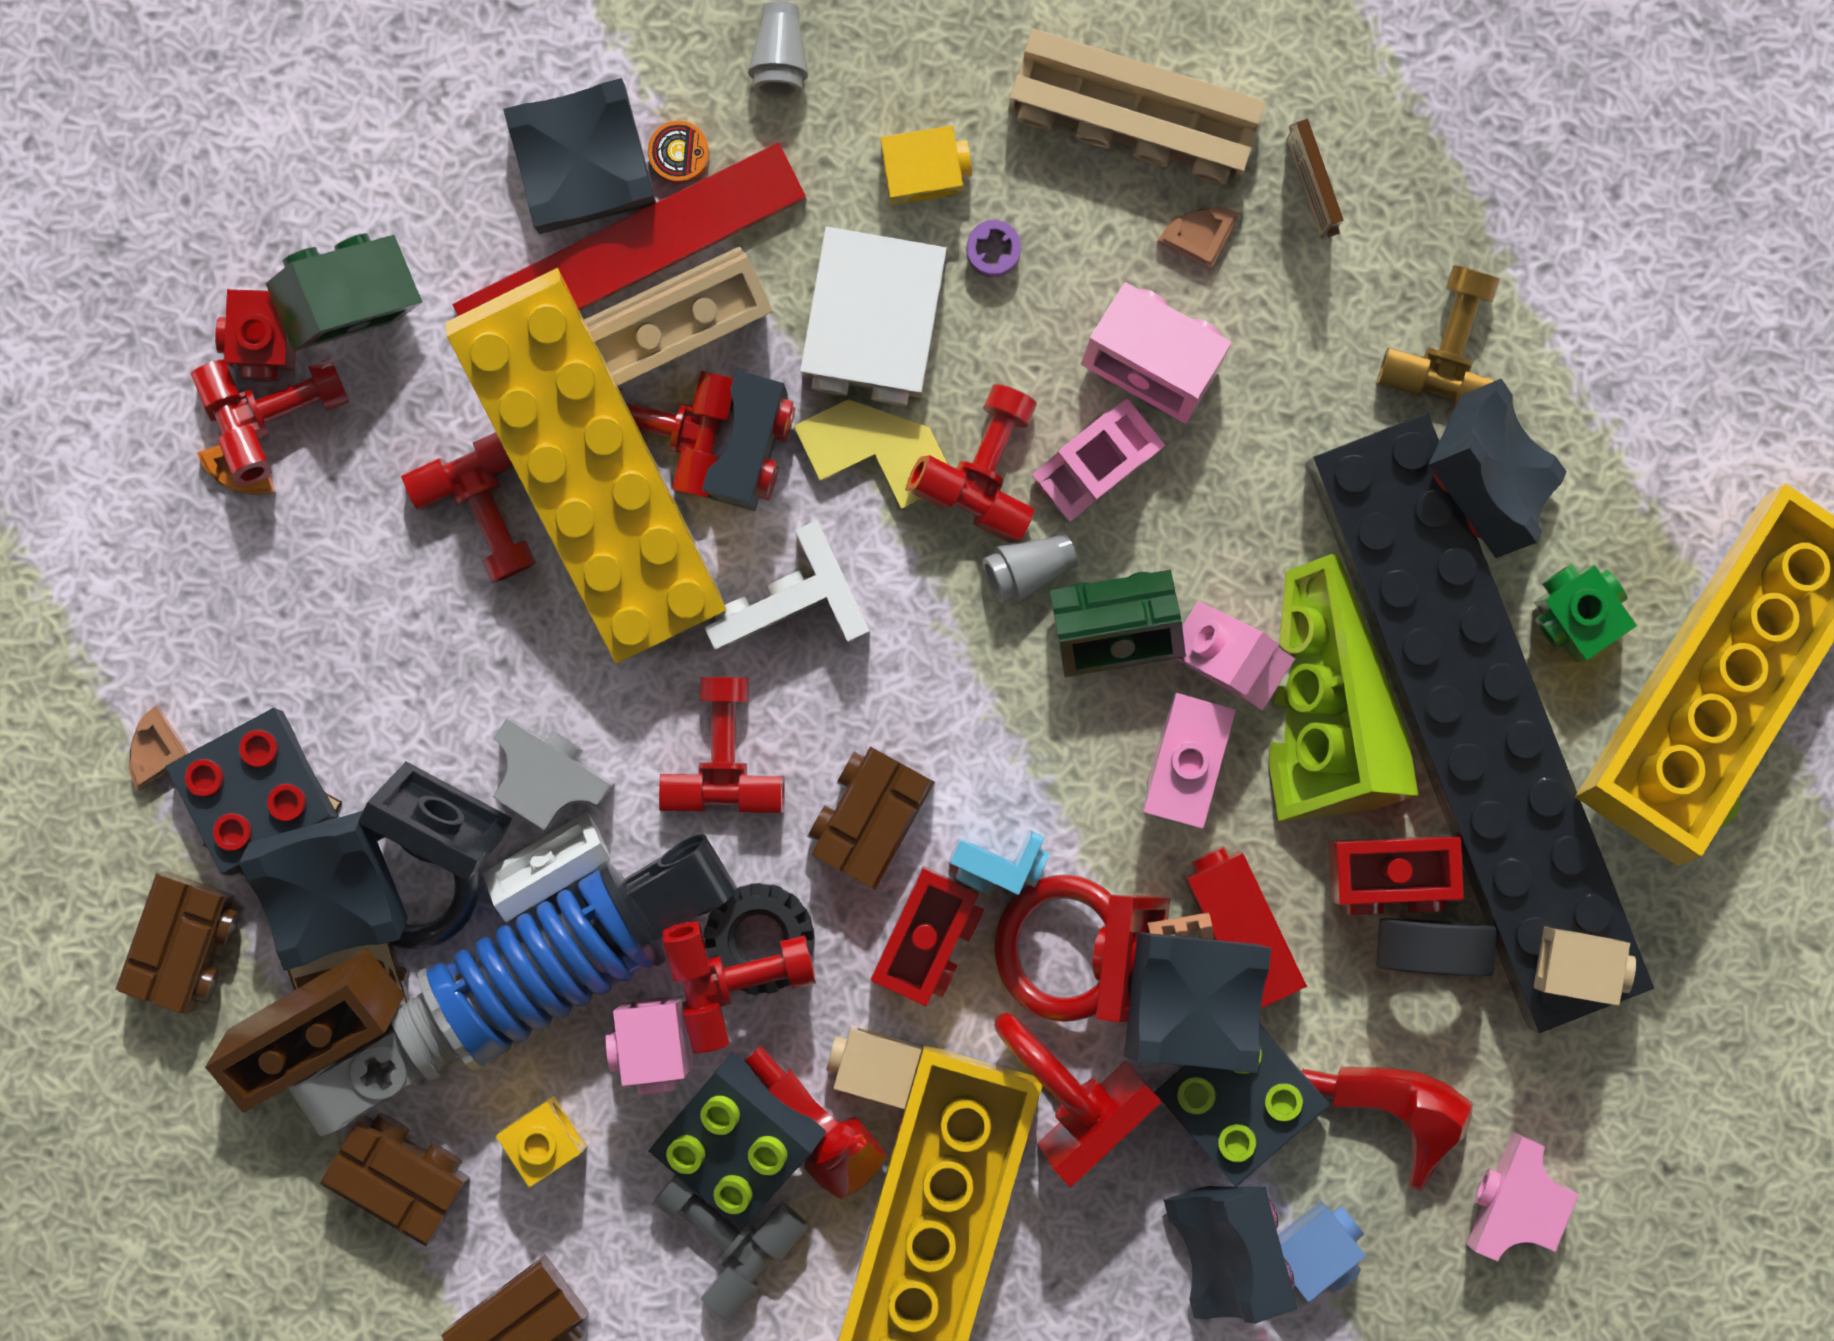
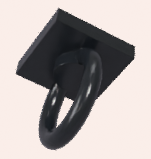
[358,761,513,949]

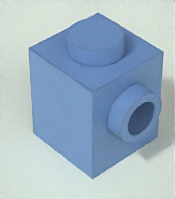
[1278,1200,1366,1302]

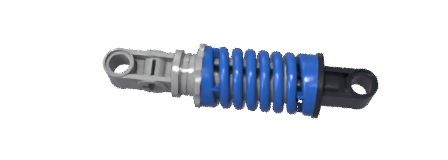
[287,834,737,1136]

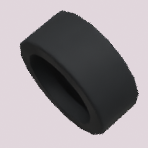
[1376,918,1496,977]

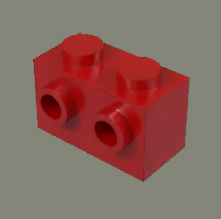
[1328,835,1464,915]
[870,866,984,1007]

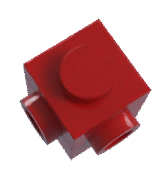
[215,289,296,381]

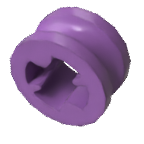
[966,220,1021,277]

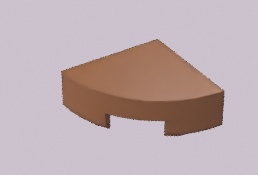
[1157,207,1240,270]
[129,706,189,790]

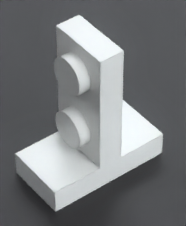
[704,520,870,651]

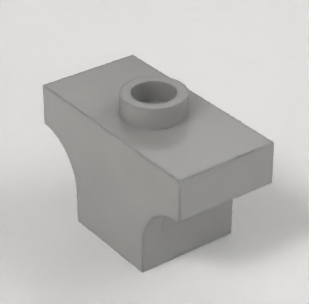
[493,718,615,830]

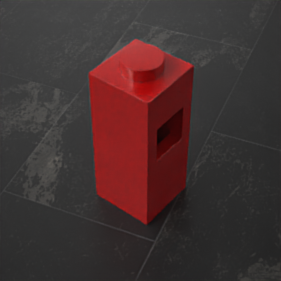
[1183,846,1307,1009]

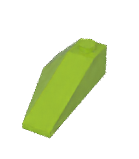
[1269,554,1419,822]

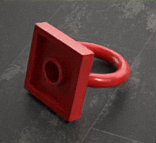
[994,874,1171,1023]
[994,1012,1162,1188]

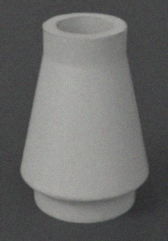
[748,1,808,97]
[983,533,1078,604]

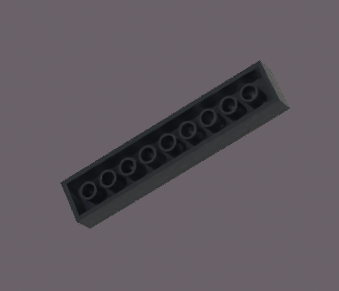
[1305,412,1655,1034]

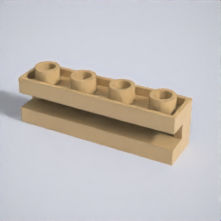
[1008,28,1266,185]
[584,246,773,386]

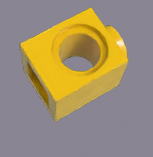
[880,125,973,206]
[495,1095,588,1188]

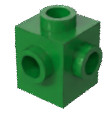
[1533,563,1637,662]

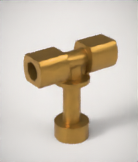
[1376,265,1507,407]

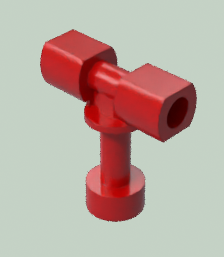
[190,357,349,487]
[618,370,733,498]
[905,384,1037,543]
[401,432,536,583]
[659,677,785,813]
[663,922,816,1054]

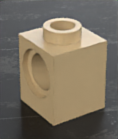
[1533,927,1636,1006]
[826,1025,922,1109]

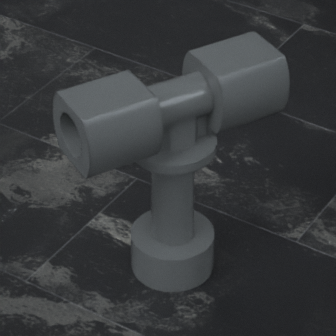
[651,1175,810,1323]

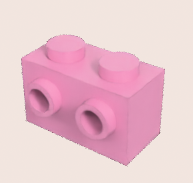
[1081,282,1232,424]
[606,995,692,1095]

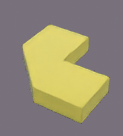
[794,399,947,510]

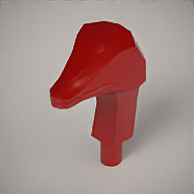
[744,1045,888,1200]
[1302,1066,1473,1192]

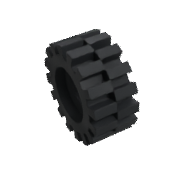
[703,883,815,995]

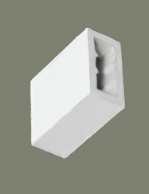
[800,226,947,406]

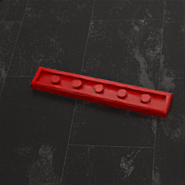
[452,142,806,316]

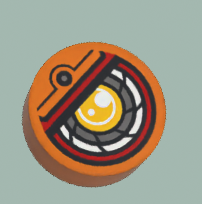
[648,120,710,184]

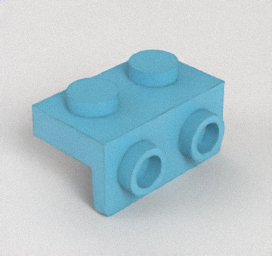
[949,830,1050,895]

